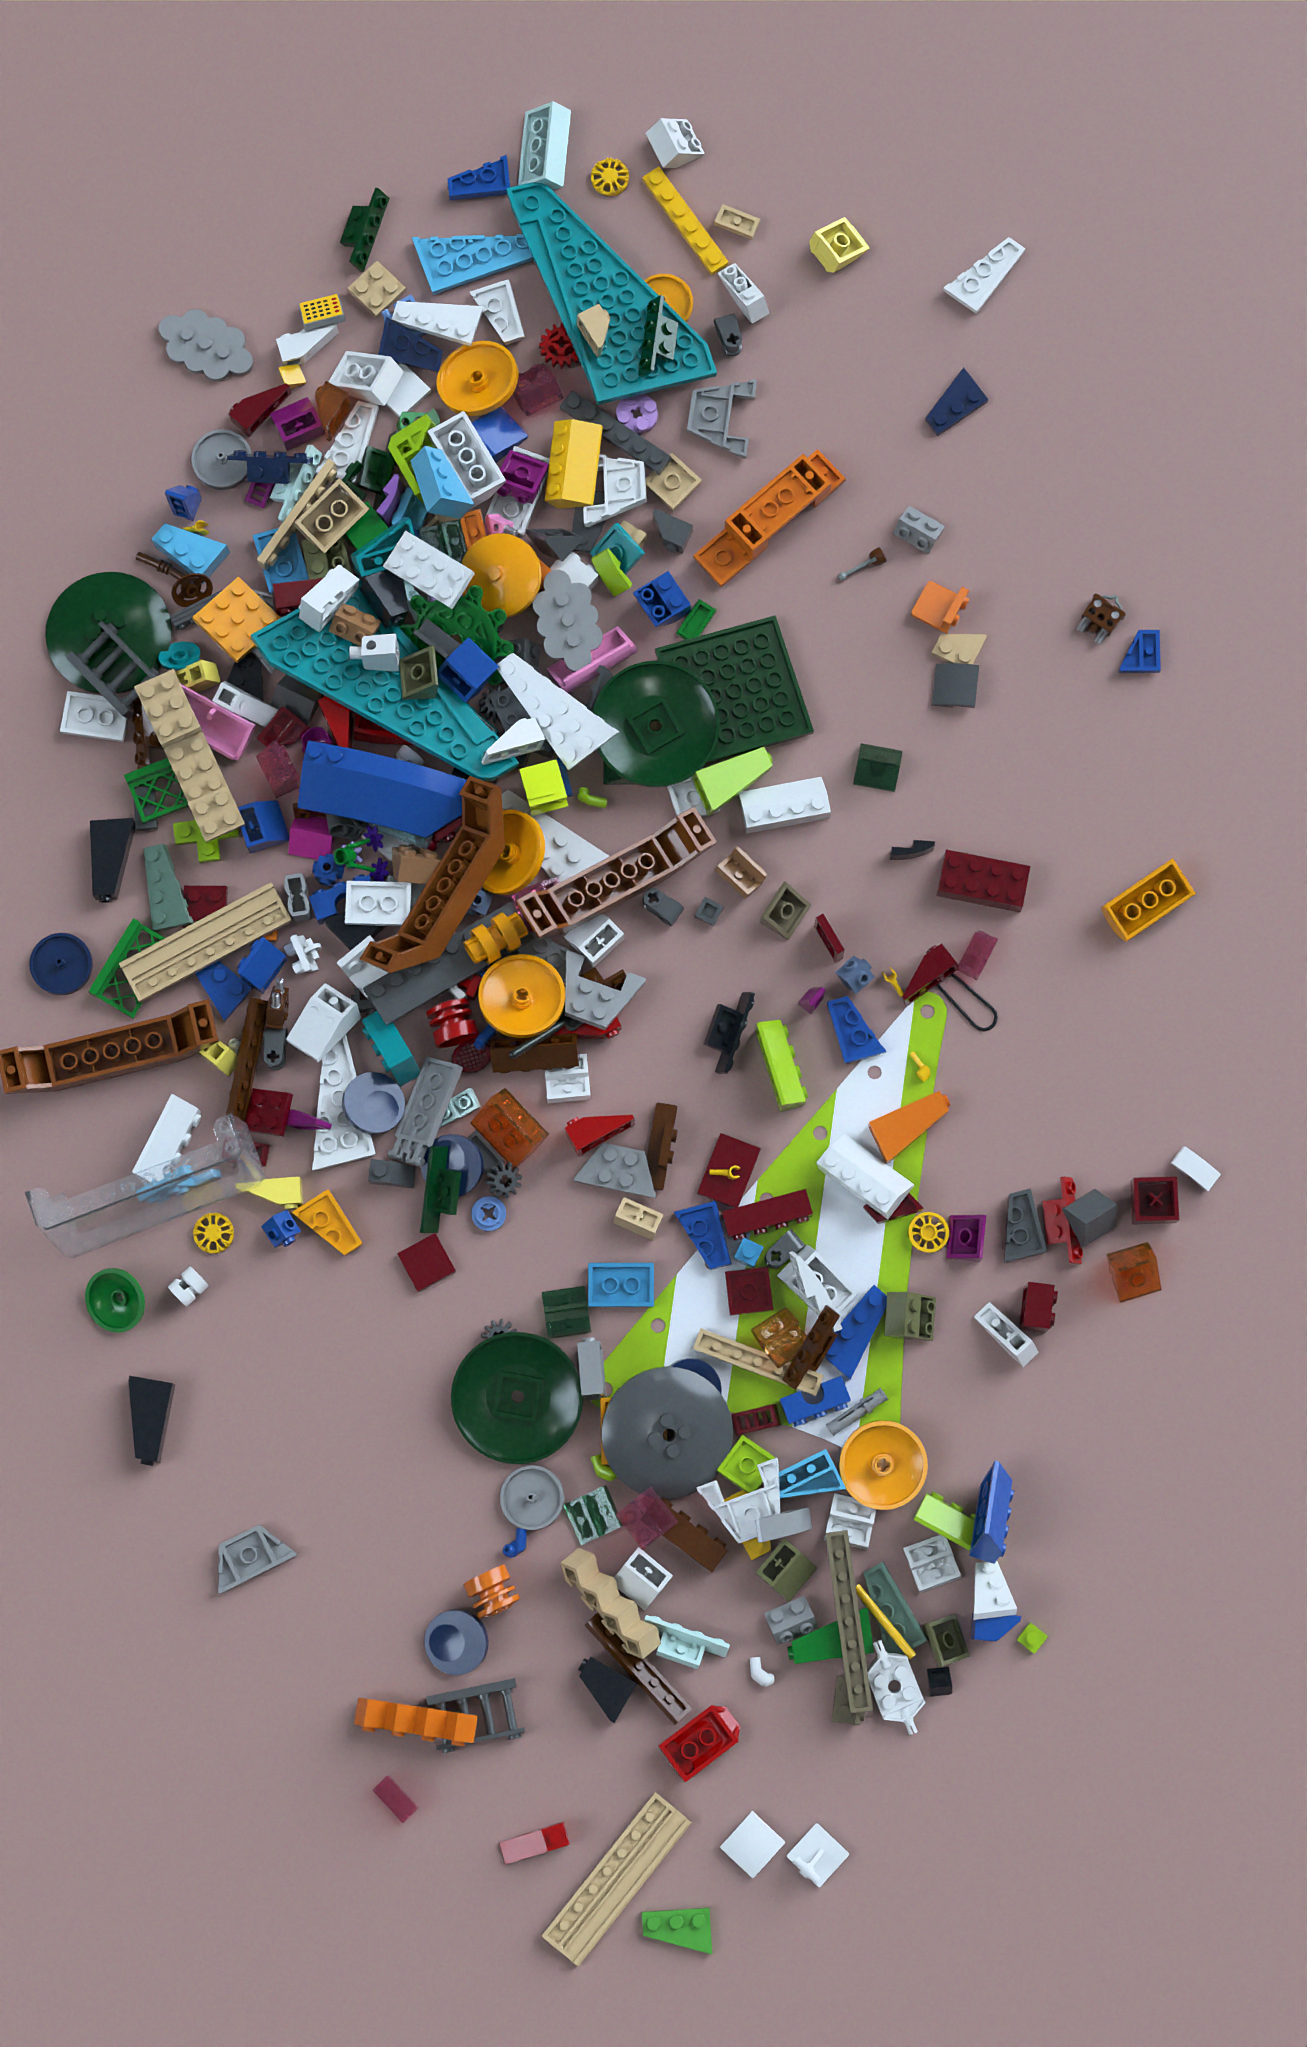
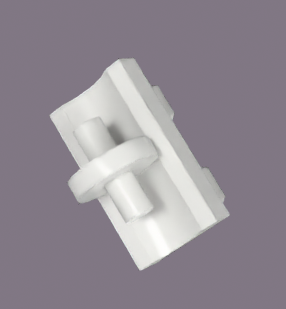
[284,934,322,974]

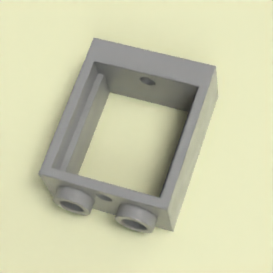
[577,1338,607,1401]

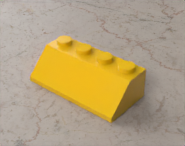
[544,419,603,509]

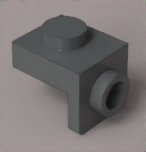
[351,988,376,1015]

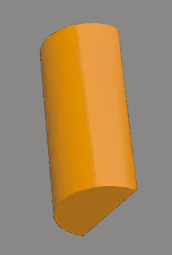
[1101,858,1196,942]

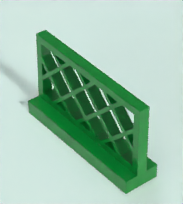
[124,758,189,824]
[88,918,165,1019]

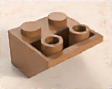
[392,845,442,884]

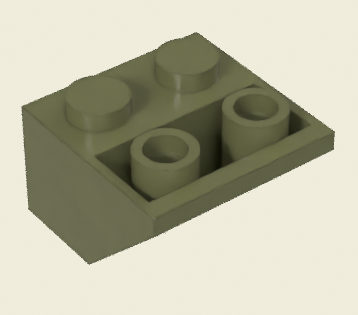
[301,535,351,579]
[884,1292,936,1341]
[755,1538,817,1602]

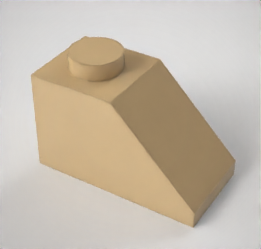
[576,304,610,358]

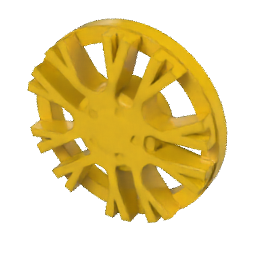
[591,158,629,196]
[908,1212,949,1253]
[193,1213,234,1254]

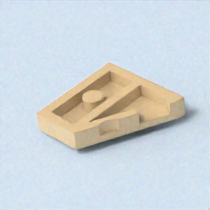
[931,634,987,664]

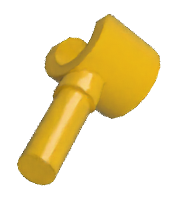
[180,520,209,536]
[882,967,904,997]
[910,1052,930,1081]
[709,1165,740,1180]

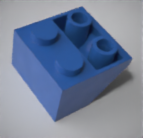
[633,571,691,628]
[437,638,499,703]
[237,800,290,854]
[237,937,288,994]
[970,1612,1021,1641]

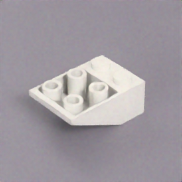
[286,983,361,1062]

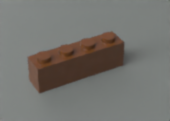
[490,1033,580,1074]
[641,1497,728,1573]

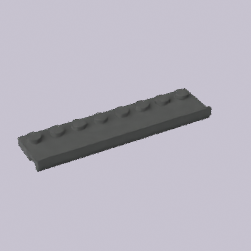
[363,902,534,1026]

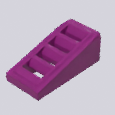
[244,482,275,509]
[798,987,826,1014]
[287,1109,332,1130]

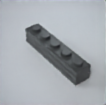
[170,589,223,630]

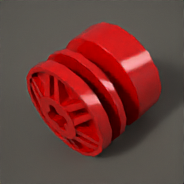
[426,998,479,1049]

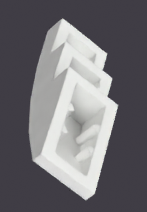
[789,1251,842,1332]

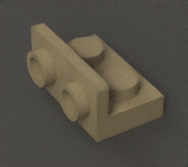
[832,1676,865,1725]

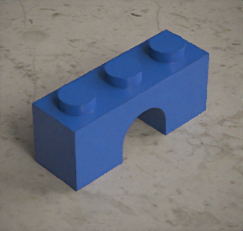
[309,874,371,925]
[779,1376,851,1427]

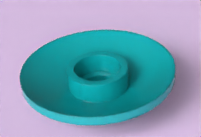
[158,641,201,670]

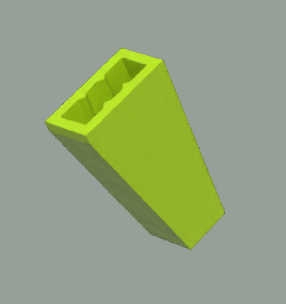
[691,747,773,816]

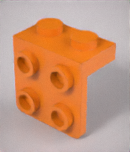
[911,581,970,634]

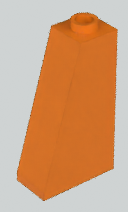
[868,1091,950,1164]

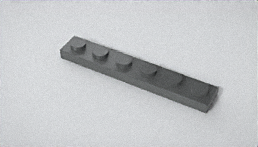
[560,391,672,475]

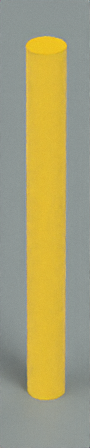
[856,1584,916,1660]

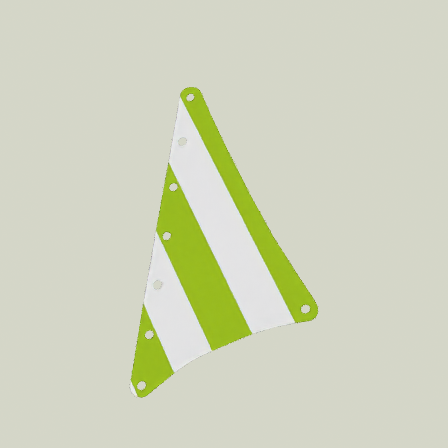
[591,992,947,1447]

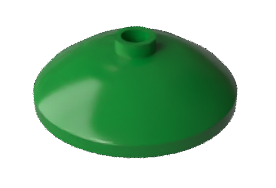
[85,1268,145,1333]

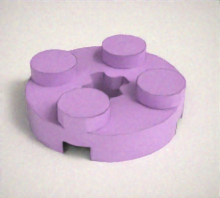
[616,394,658,435]

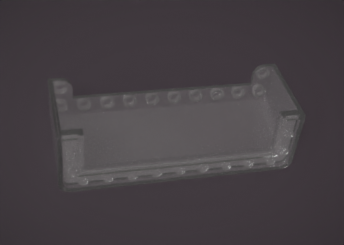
[25,1113,265,1258]

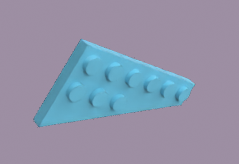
[412,234,534,295]

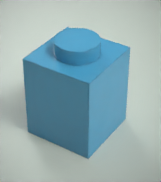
[734,1237,763,1269]

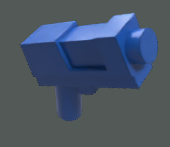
[473,1024,498,1050]

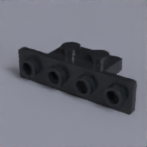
[704,992,755,1074]

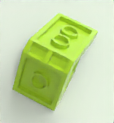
[388,414,436,506]

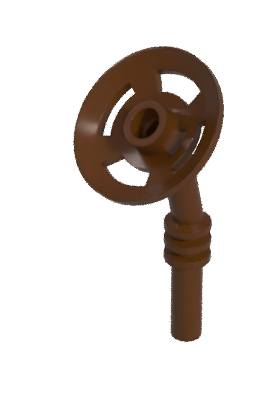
[136,552,213,607]

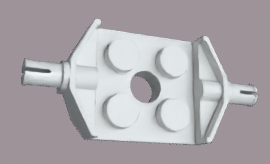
[867,1640,926,1735]

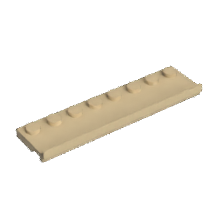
[119,882,292,1003]
[542,1792,692,1966]

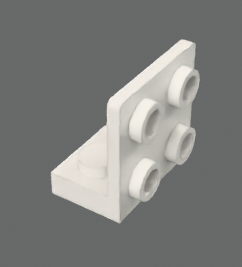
[337,935,389,1000]

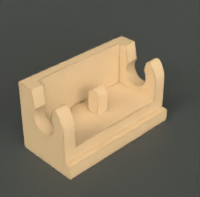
[613,1197,664,1241]

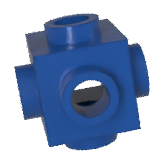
[312,854,344,886]
[261,1210,301,1248]

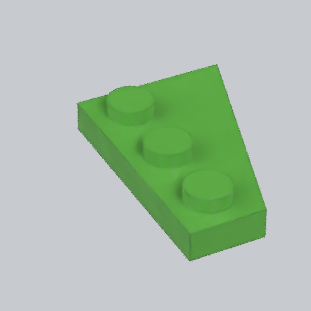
[642,1907,712,1954]

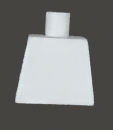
[350,634,400,671]

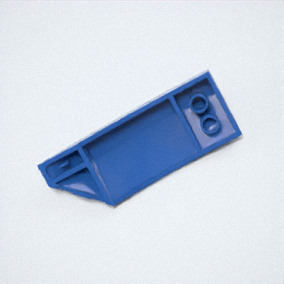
[298,740,467,839]

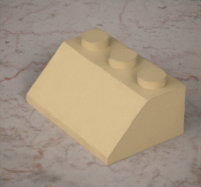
[292,478,369,553]

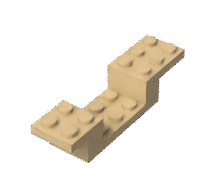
[134,669,245,843]

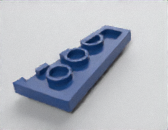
[824,1285,887,1380]

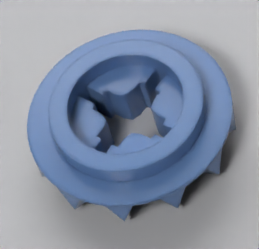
[471,1196,506,1231]

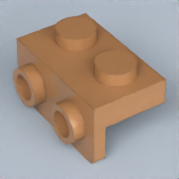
[329,603,382,646]
[715,846,767,899]

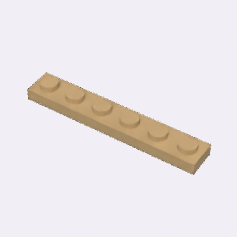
[257,459,337,570]
[693,1328,824,1396]

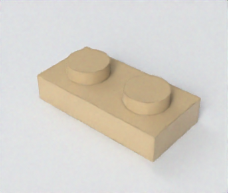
[714,204,760,240]

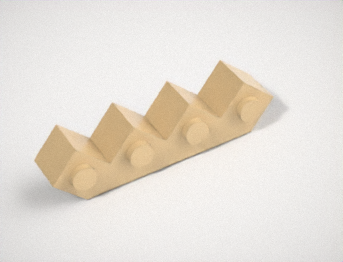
[561,1548,661,1659]

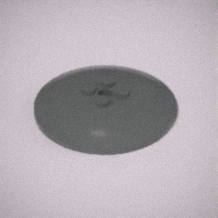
[601,1366,733,1499]

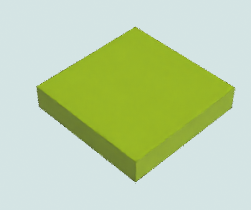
[717,1435,779,1493]

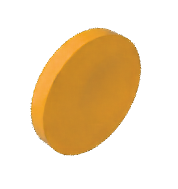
[644,274,693,323]

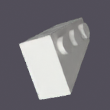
[299,565,359,633]

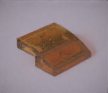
[751,1307,807,1368]

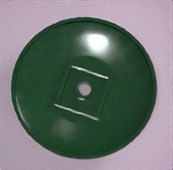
[45,572,172,694]
[593,661,720,788]
[451,1332,583,1464]

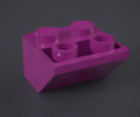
[269,397,325,450]

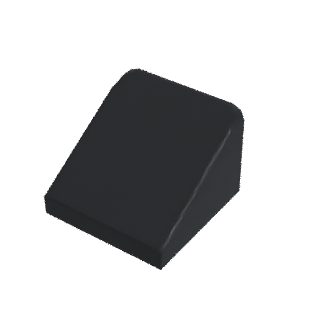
[927,1666,952,1697]

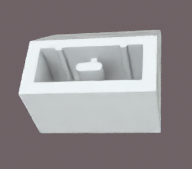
[646,118,705,168]
[564,914,624,968]
[614,1547,673,1611]

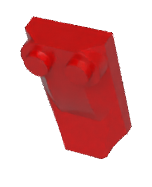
[658,1705,741,1782]

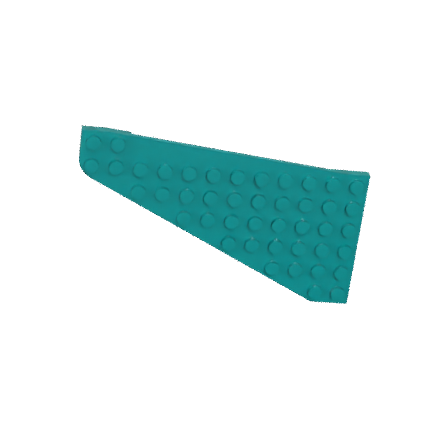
[506,182,717,405]
[251,576,519,781]

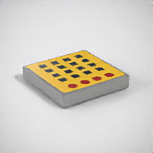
[298,293,346,331]

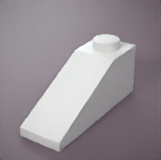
[481,718,545,765]
[974,1302,1039,1367]

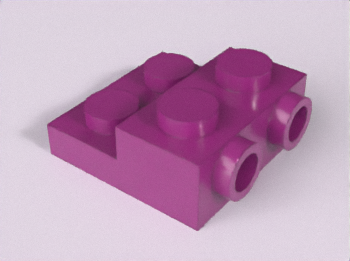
[496,450,549,504]

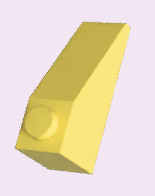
[175,660,221,692]
[198,1041,238,1077]
[234,1177,303,1210]

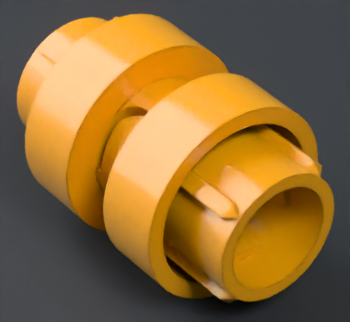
[463,912,528,964]

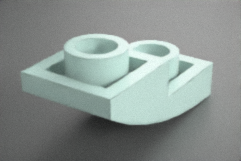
[440,1088,481,1128]

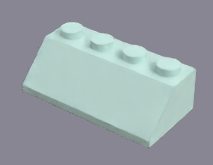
[518,101,571,190]

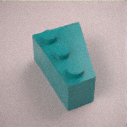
[351,517,415,577]
[362,1011,420,1087]

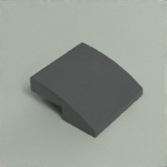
[932,663,979,708]

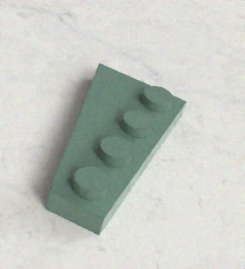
[144,844,194,932]
[864,1562,928,1654]

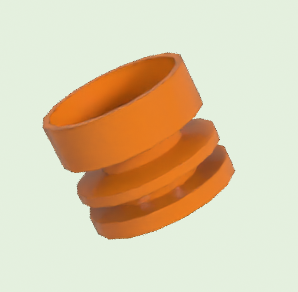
[463,1564,521,1619]

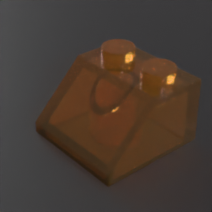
[315,381,351,442]
[1107,1242,1162,1303]

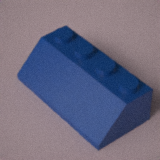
[969,1461,1014,1564]

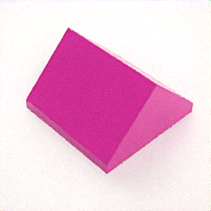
[288,817,336,860]

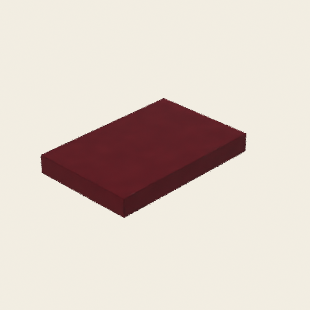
[697,1133,761,1208]

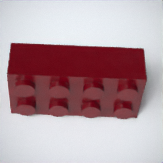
[936,849,1030,913]

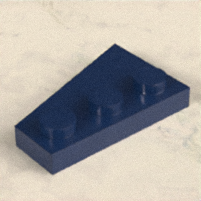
[378,317,443,372]
[925,367,988,436]

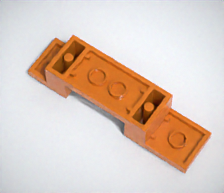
[693,449,846,588]

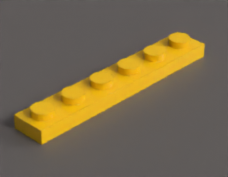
[642,166,729,276]

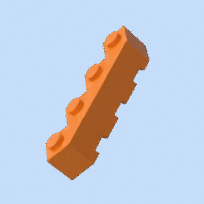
[354,1697,478,1746]

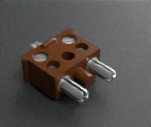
[1076,594,1126,644]
[266,978,289,1030]

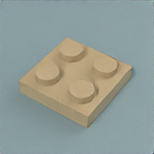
[348,261,406,318]
[646,453,702,511]

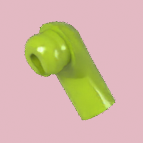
[577,787,607,808]
[590,1454,618,1481]

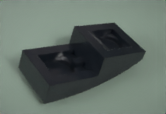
[890,840,935,860]

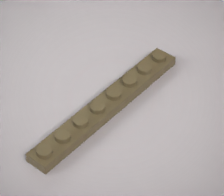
[825,1530,873,1713]

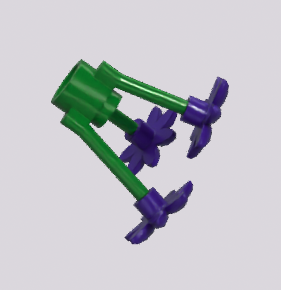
[334,825,389,882]

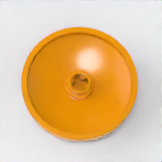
[437,341,519,416]
[461,533,542,618]
[482,809,545,895]
[478,954,565,1038]
[839,1420,928,1510]

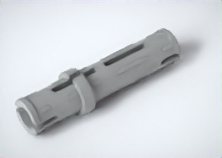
[826,1388,888,1436]

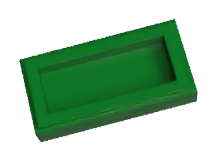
[676,599,717,640]

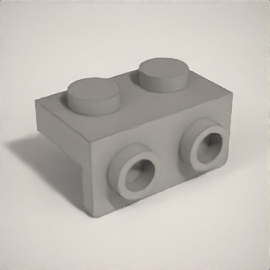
[893,506,945,554]
[764,1596,818,1645]

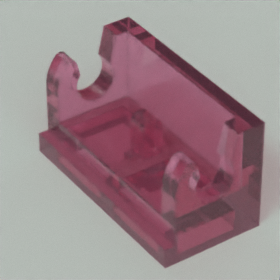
[957,931,998,980]
[373,1775,420,1823]

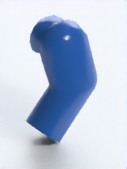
[503,1528,527,1558]

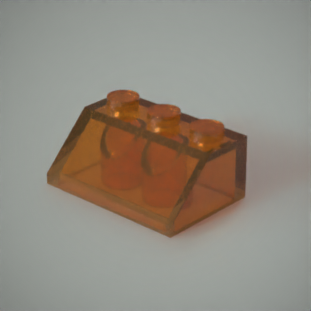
[470,1088,549,1168]

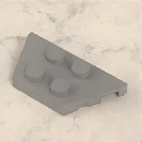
[574,1143,656,1199]
[218,1525,297,1594]

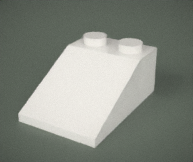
[327,351,404,406]
[777,1245,858,1316]

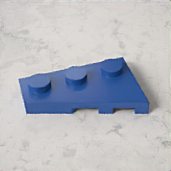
[447,155,510,201]
[195,961,253,1021]
[827,996,887,1064]
[674,1201,732,1270]

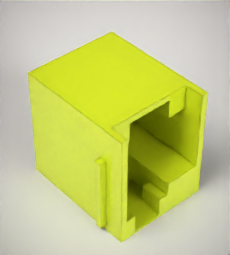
[519,759,568,816]

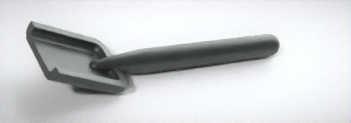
[509,1009,583,1059]

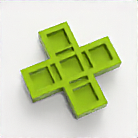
[173,818,240,863]

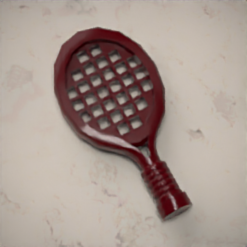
[452,1040,491,1073]

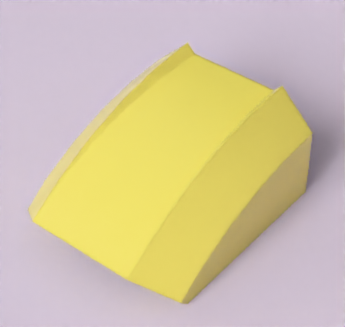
[809,217,870,273]

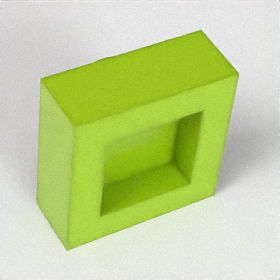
[1016,1622,1048,1654]

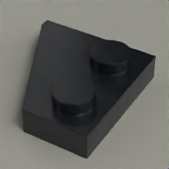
[227,652,264,701]

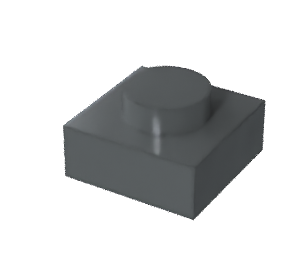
[695,897,724,927]

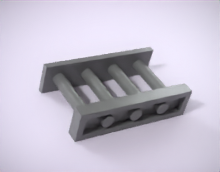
[66,621,161,719]
[426,1678,526,1754]

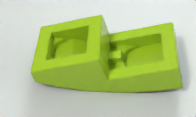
[591,548,632,597]

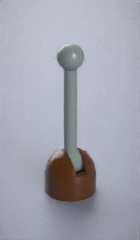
[838,547,887,581]

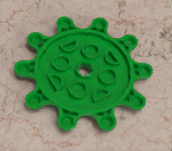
[399,585,514,685]

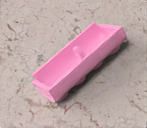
[546,626,637,693]
[181,684,256,761]

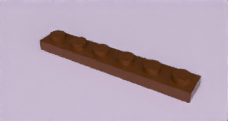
[224,997,268,1128]
[585,1612,692,1725]

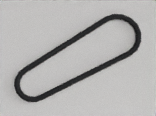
[936,973,998,1031]

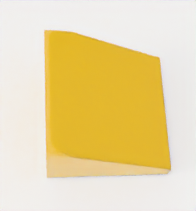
[278,364,306,389]

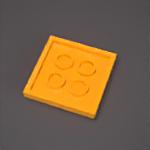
[192,577,281,663]

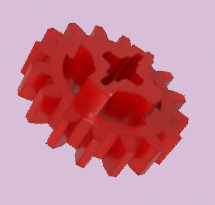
[539,323,578,369]

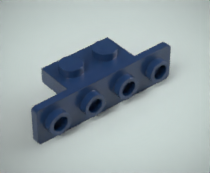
[227,450,313,484]

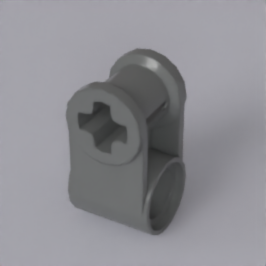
[714,313,742,356]
[326,814,369,841]
[643,888,684,926]
[263,1028,288,1071]
[765,1229,806,1269]

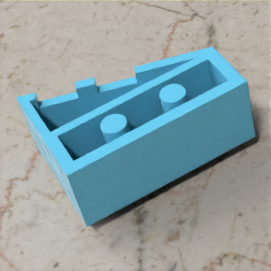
[411,446,475,519]
[152,523,230,584]
[779,1449,846,1499]

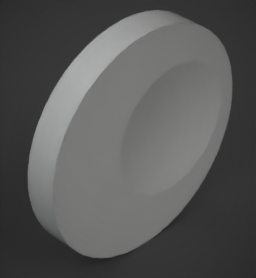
[191,429,252,490]
[500,1465,565,1530]

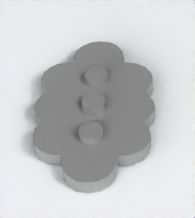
[159,309,253,382]
[532,570,603,672]

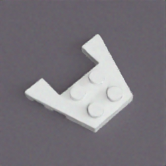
[583,454,647,527]
[696,1458,780,1544]

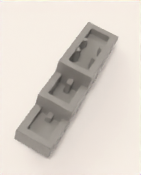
[755,1507,812,1542]

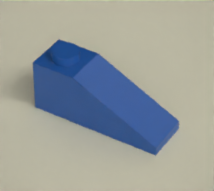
[165,485,202,521]

